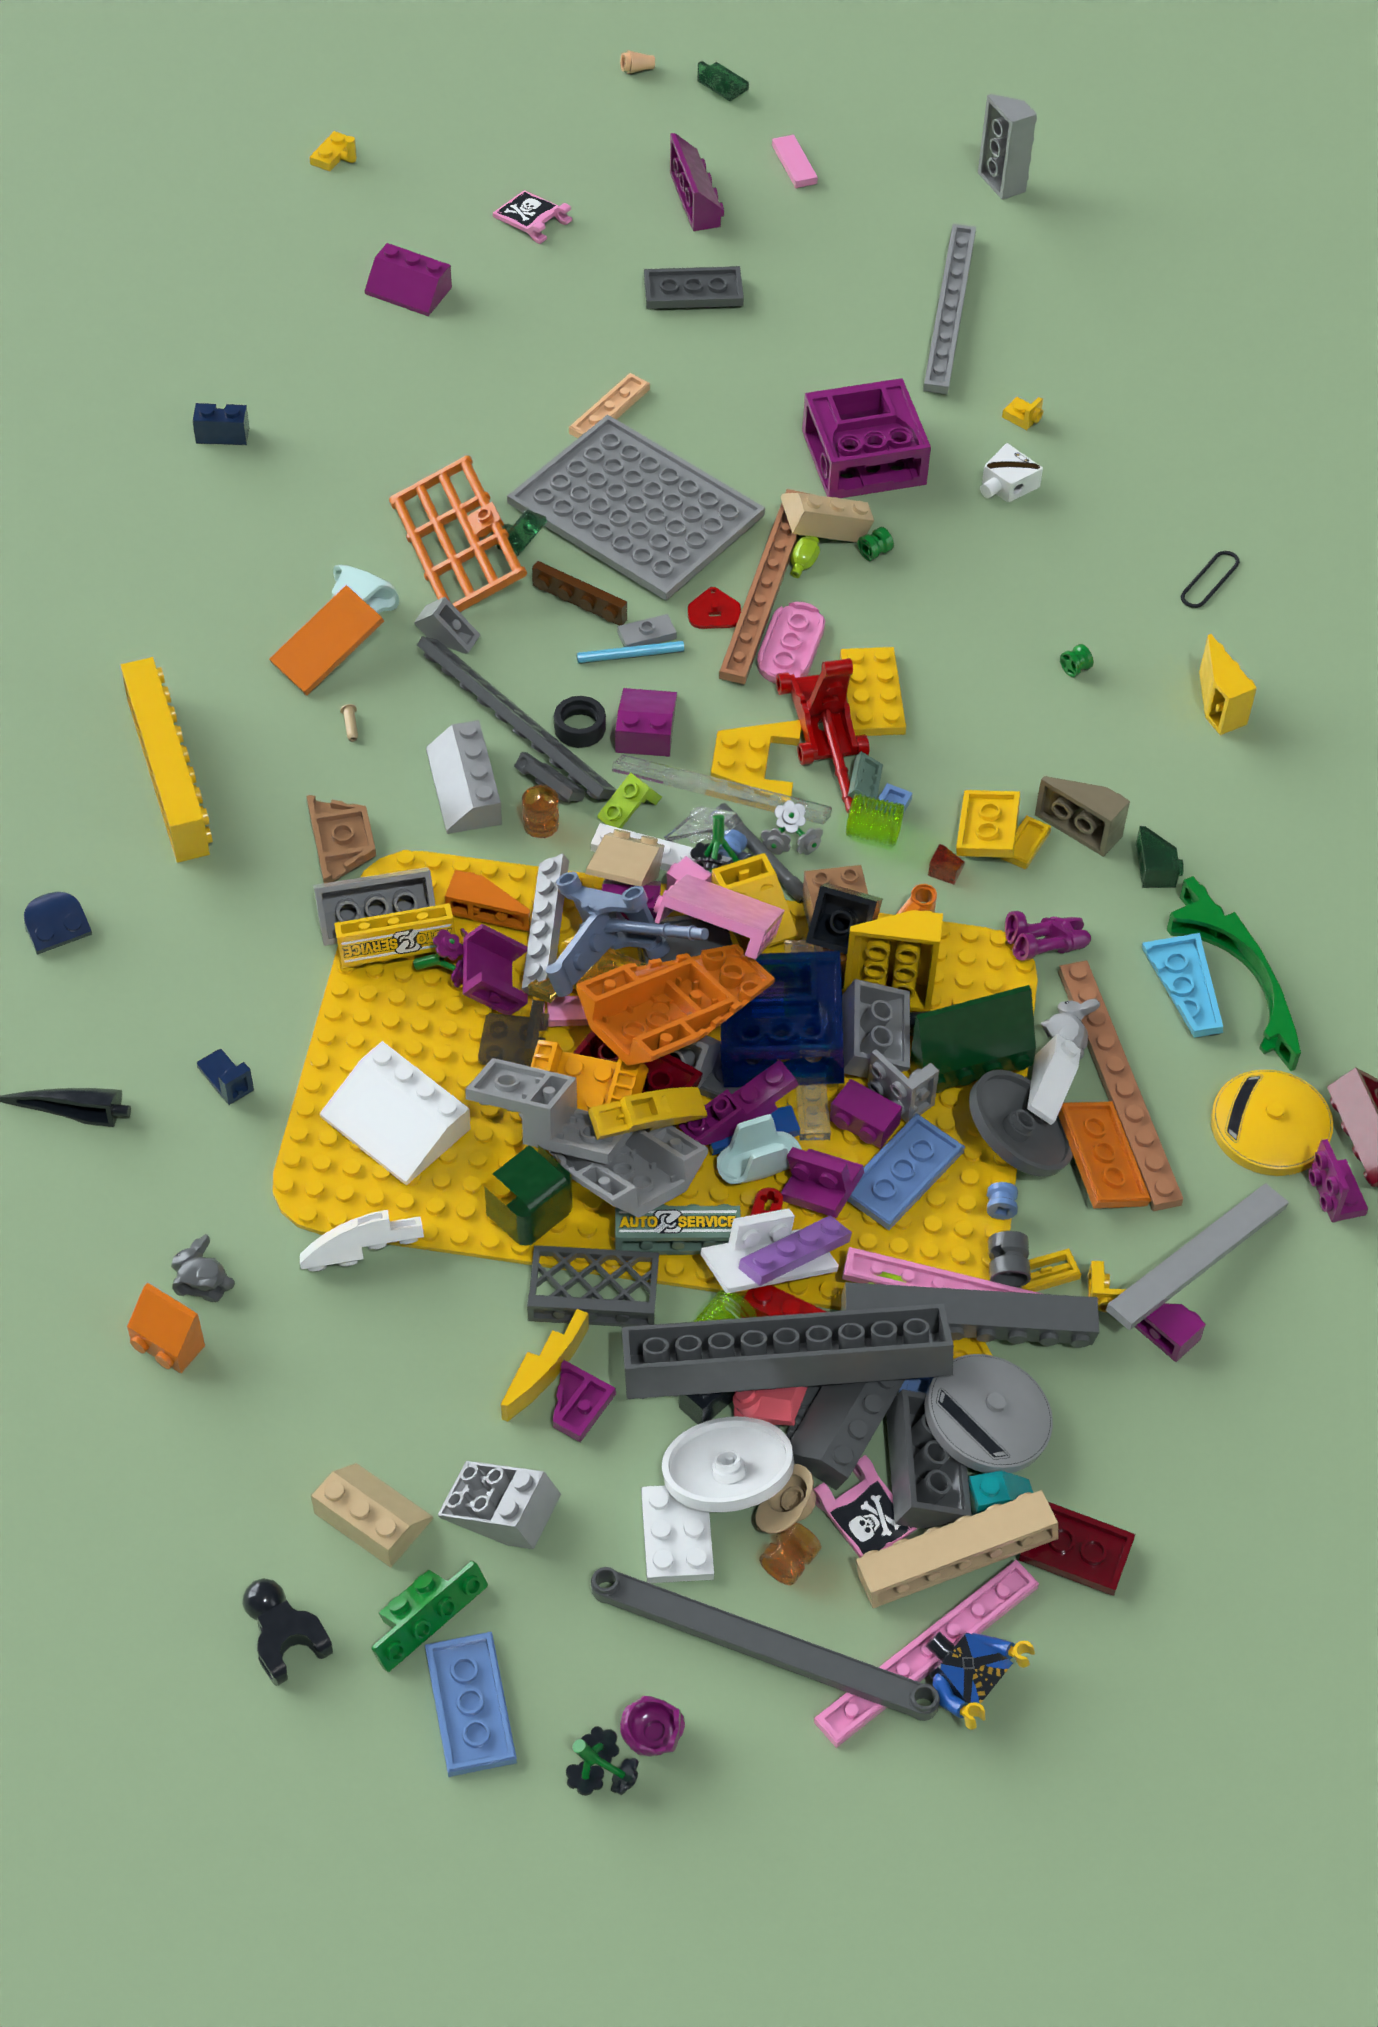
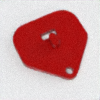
[688,587,741,629]

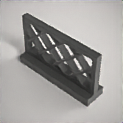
[527,1245,659,1327]

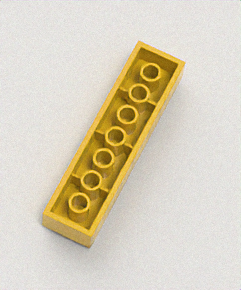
[120,657,213,863]

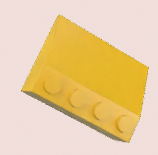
[843,910,943,1012]

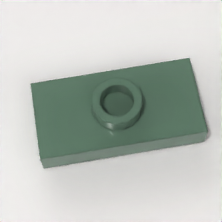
[848,751,883,809]

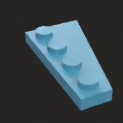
[1142,933,1223,1038]

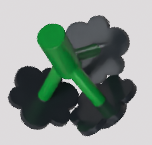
[690,815,753,873]
[566,1726,639,1796]

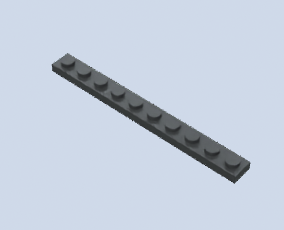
[417,636,617,801]

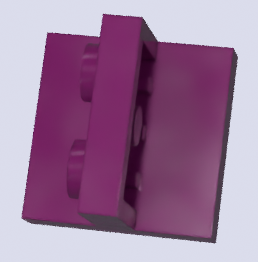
[781,1147,865,1218]

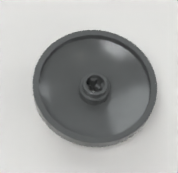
[969,1070,1073,1177]

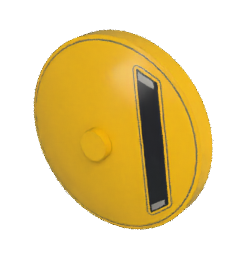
[1211,1070,1333,1176]

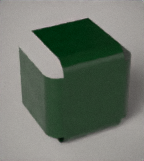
[484,1145,572,1246]

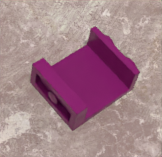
[463,924,528,1017]

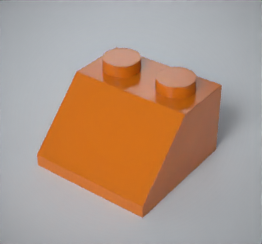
[127,1283,205,1373]

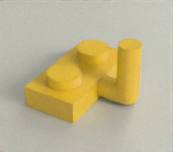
[309,131,357,171]

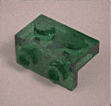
[697,61,749,101]

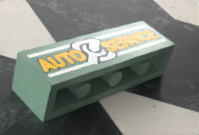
[615,1204,741,1255]

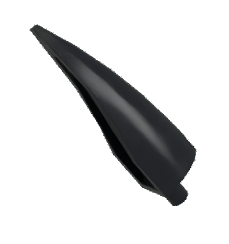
[0,1088,131,1127]

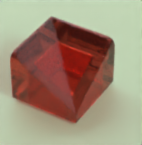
[928,844,965,885]

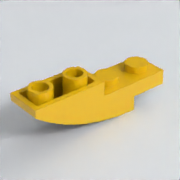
[588,1087,708,1140]

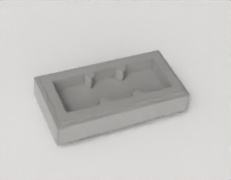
[617,614,677,647]

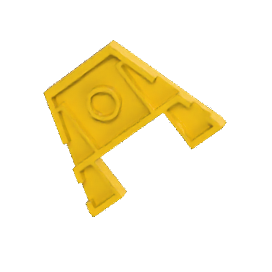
[711,720,802,805]

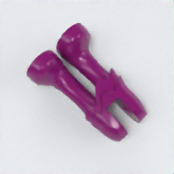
[1005,911,1091,960]

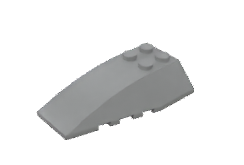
[519,1112,708,1217]

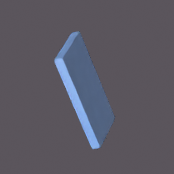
[847,1113,965,1230]
[425,1632,517,1777]

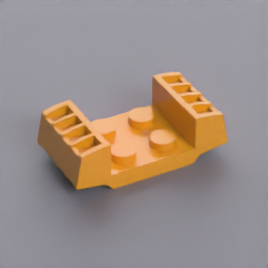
[530,1040,649,1111]

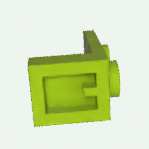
[597,772,662,828]

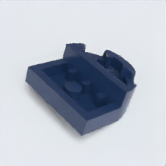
[24,892,92,955]

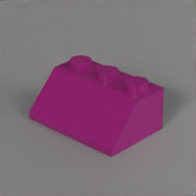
[364,243,452,317]

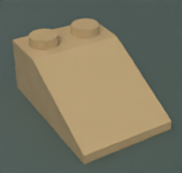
[585,829,665,886]

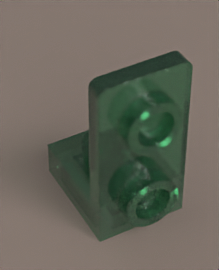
[491,510,547,556]

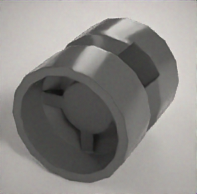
[988,1231,1031,1287]

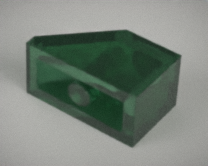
[1136,826,1184,888]

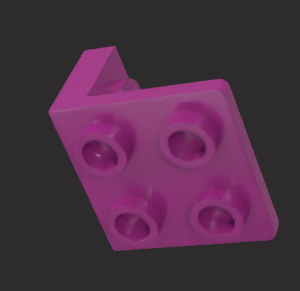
[1309,1139,1368,1222]

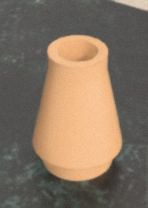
[620,50,655,74]

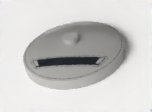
[925,1354,1053,1473]

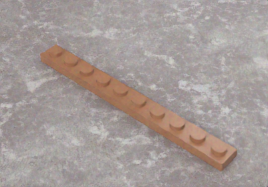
[719,489,810,684]
[1058,960,1183,1211]

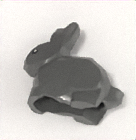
[171,1234,235,1302]

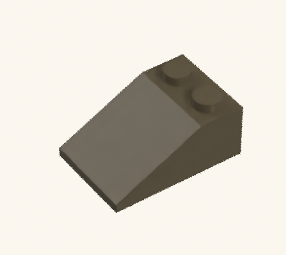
[1035,776,1130,857]

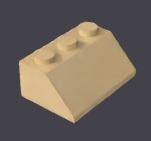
[780,493,874,542]
[311,1463,433,1568]

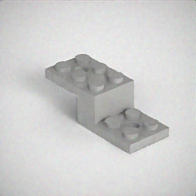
[465,1058,633,1165]

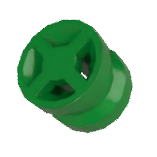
[1060,644,1094,677]

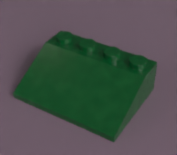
[909,985,1036,1093]

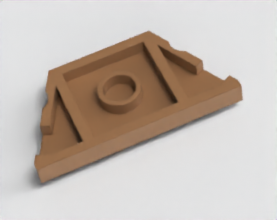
[306,795,376,883]

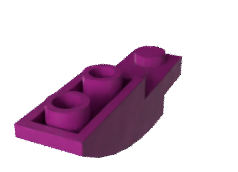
[678,1060,799,1145]

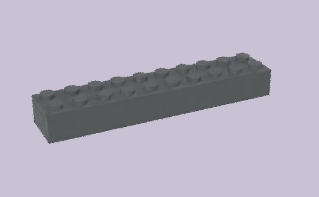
[622,1304,954,1399]

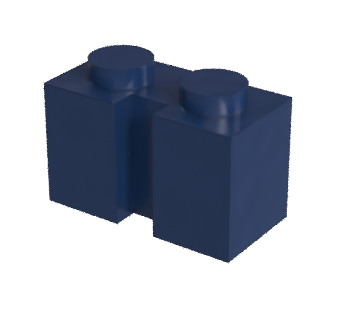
[193,403,250,445]

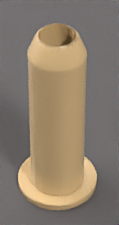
[340,704,358,742]

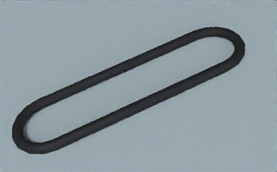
[1181,551,1240,608]

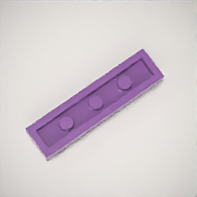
[738,1215,852,1286]

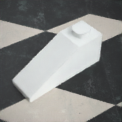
[1027,1034,1081,1125]

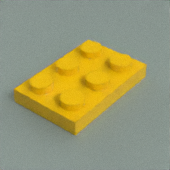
[956,790,1021,858]

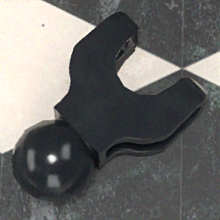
[242,1578,333,1686]

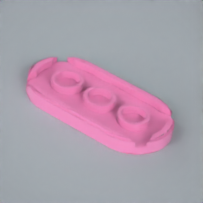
[757,602,825,684]

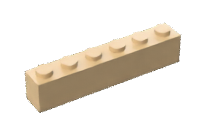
[856,1490,1058,1608]

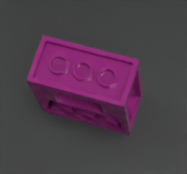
[802,378,931,498]

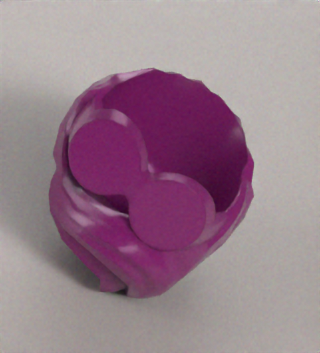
[620,1696,685,1757]

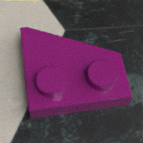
[553,1360,616,1443]

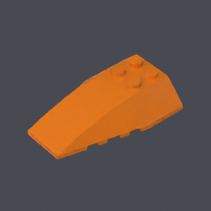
[576,944,775,1066]

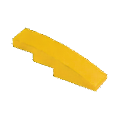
[501,1309,589,1422]

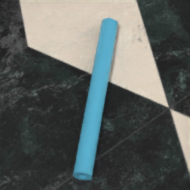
[577,641,684,663]

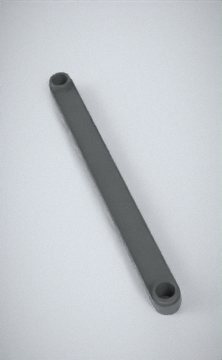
[591,1567,940,1721]

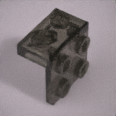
[478,1000,550,1067]

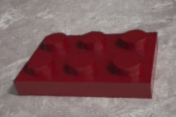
[1019,1502,1136,1596]

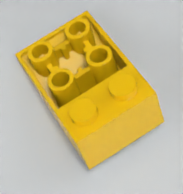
[1199,634,1257,735]
[711,853,798,951]

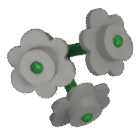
[761,800,823,855]

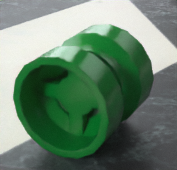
[857,527,894,561]

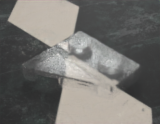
[664,806,741,843]

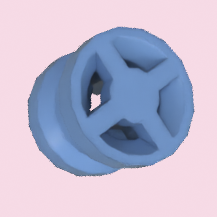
[718,829,747,858]
[987,1182,1018,1220]

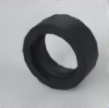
[554,695,606,748]

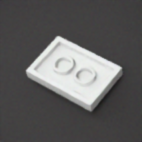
[641,1486,714,1583]

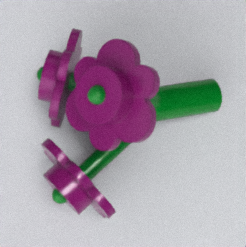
[413,928,468,988]

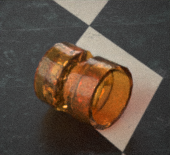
[522,785,559,838]
[759,1522,821,1586]

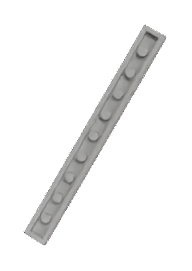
[923,224,976,394]

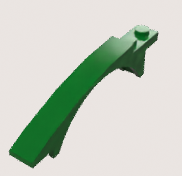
[1167,876,1301,1071]

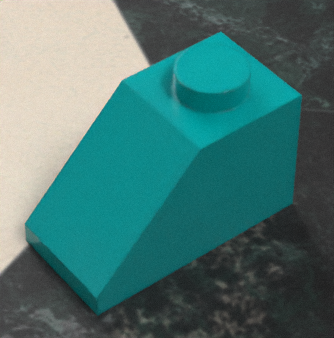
[968,1470,1033,1516]

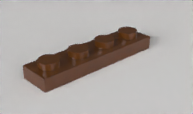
[532,561,627,626]

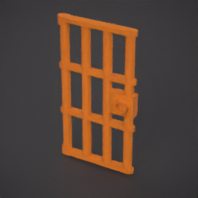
[389,455,527,612]

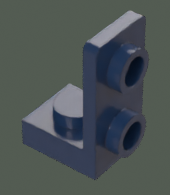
[197,1049,254,1105]

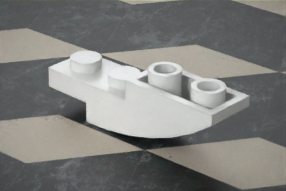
[300,1210,424,1271]

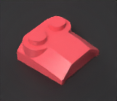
[733,1386,808,1426]

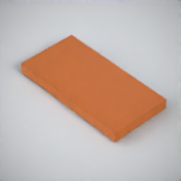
[269,585,384,696]
[1058,1101,1151,1209]

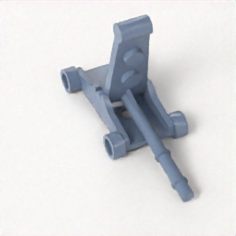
[546,872,709,997]

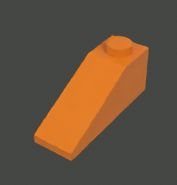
[445,870,531,932]

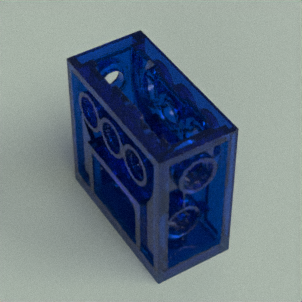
[721,951,845,1087]

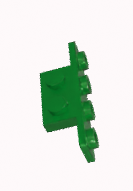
[372,1561,488,1672]

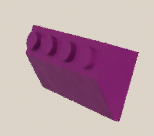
[670,133,724,231]

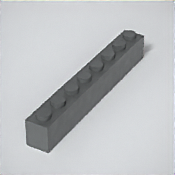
[841,1282,1099,1348]

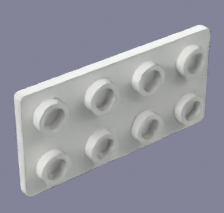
[700,1208,839,1293]

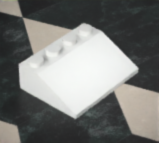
[320,1041,471,1185]

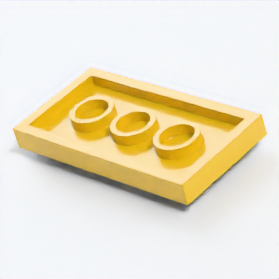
[840,647,906,736]

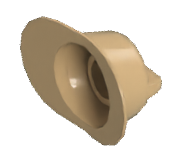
[755,1464,816,1534]

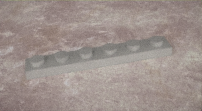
[522,854,569,996]

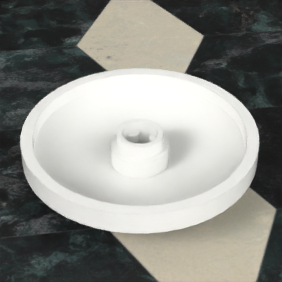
[662,1416,794,1512]

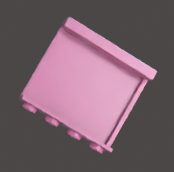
[653,874,785,960]

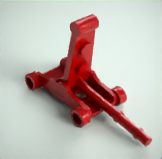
[776,658,870,814]

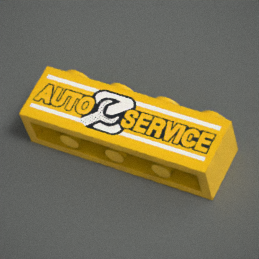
[334,903,456,968]

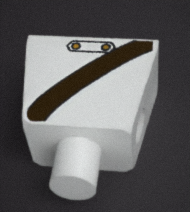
[980,443,1043,502]

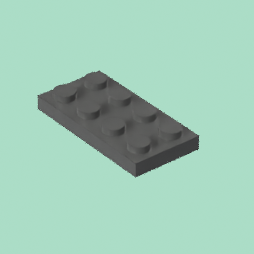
[644,266,744,309]

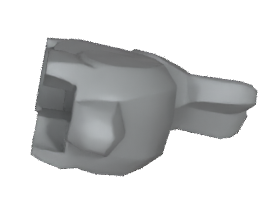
[1041,999,1100,1059]

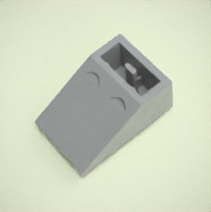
[438,1461,561,1549]

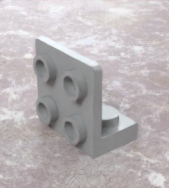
[868,1049,939,1123]

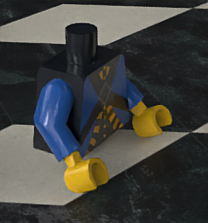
[925,1631,1035,1730]

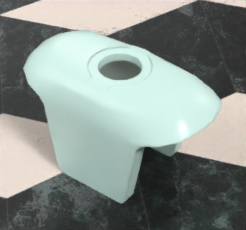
[332,565,399,614]
[717,1114,802,1184]

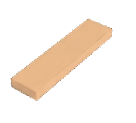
[569,373,650,438]

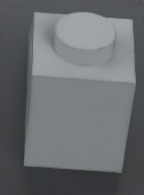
[414,597,481,654]

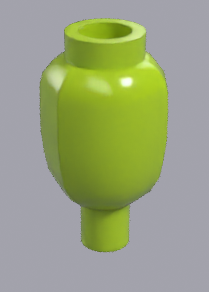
[790,536,820,578]

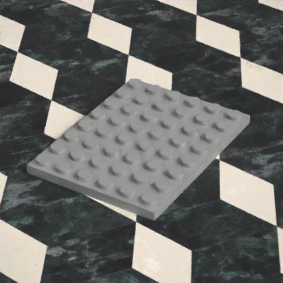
[507,415,765,600]

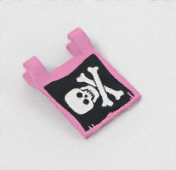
[493,190,572,244]
[814,1455,917,1558]

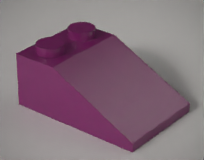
[615,688,677,757]

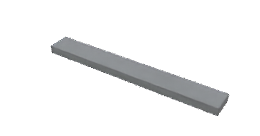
[1106,1183,1289,1330]

